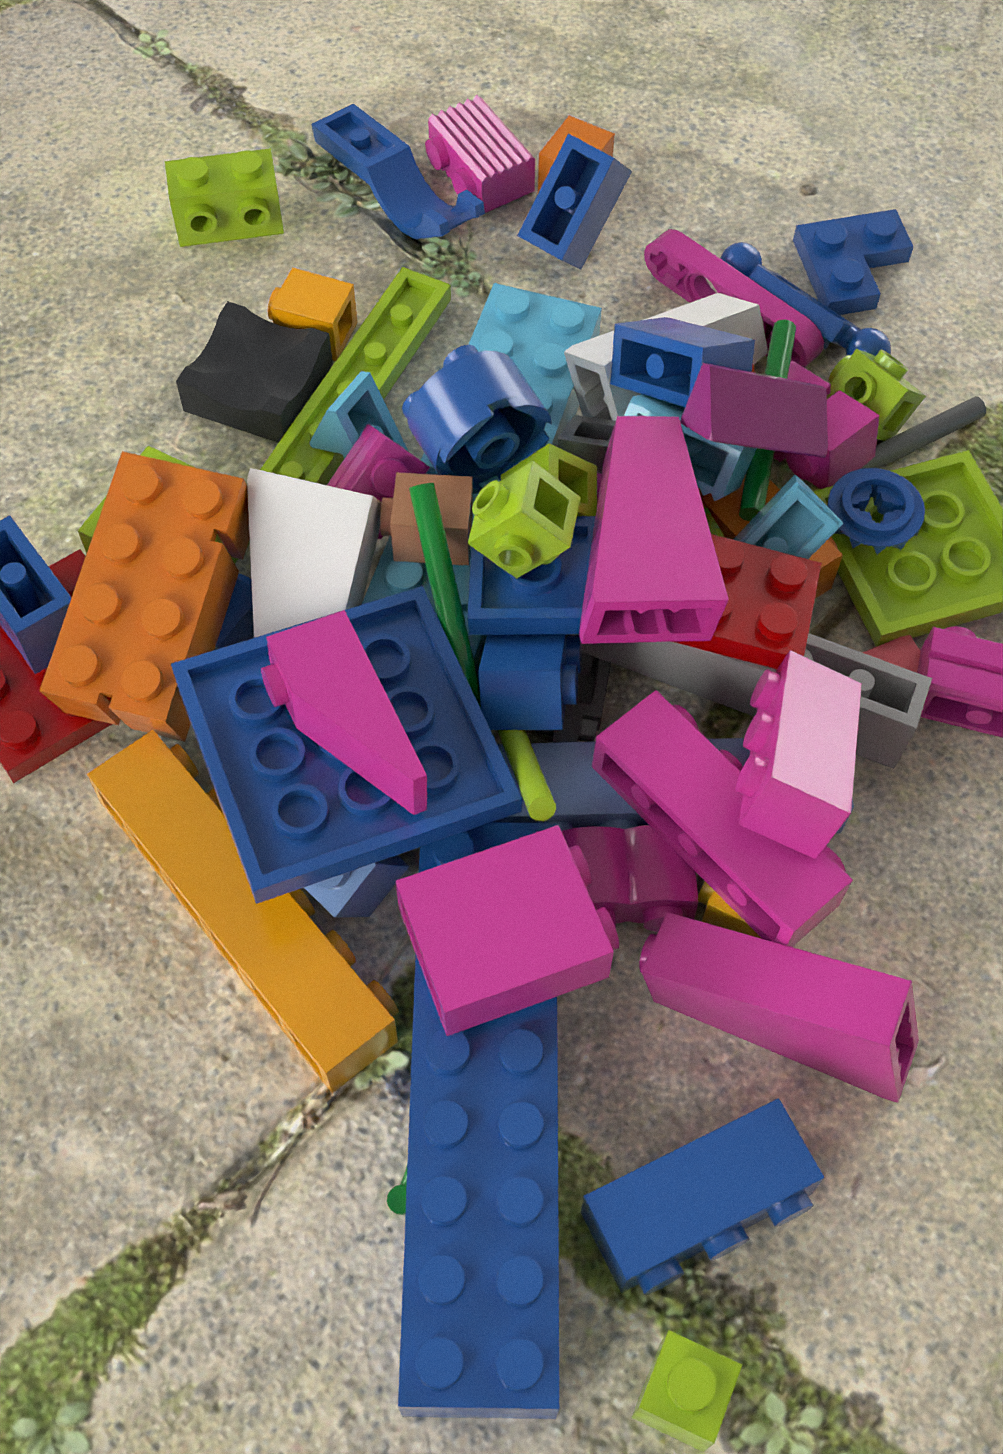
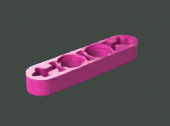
[644,229,824,368]

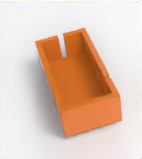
[40,451,250,742]

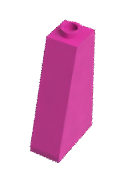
[579,416,729,644]
[639,912,919,1103]

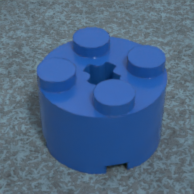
[402,345,552,494]

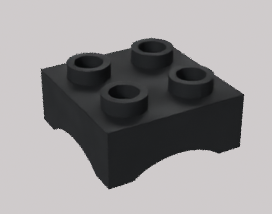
[176,301,333,443]

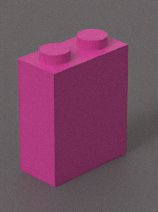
[395,825,619,1036]

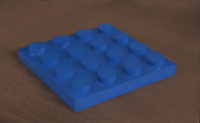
[171,586,523,904]

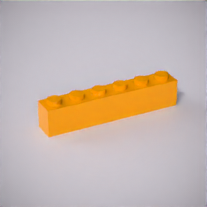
[87,730,399,1094]

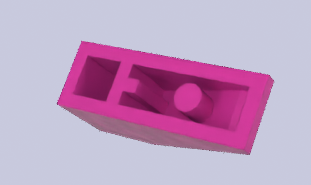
[261,610,427,815]

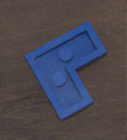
[793,209,914,315]

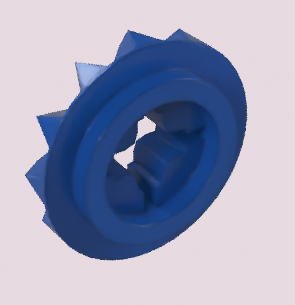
[827,468,925,555]

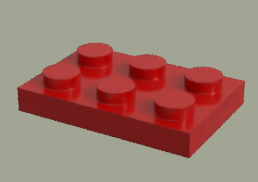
[674,534,822,670]

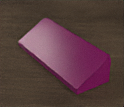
[680,363,828,458]

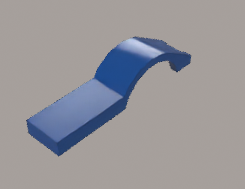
[311,104,485,239]

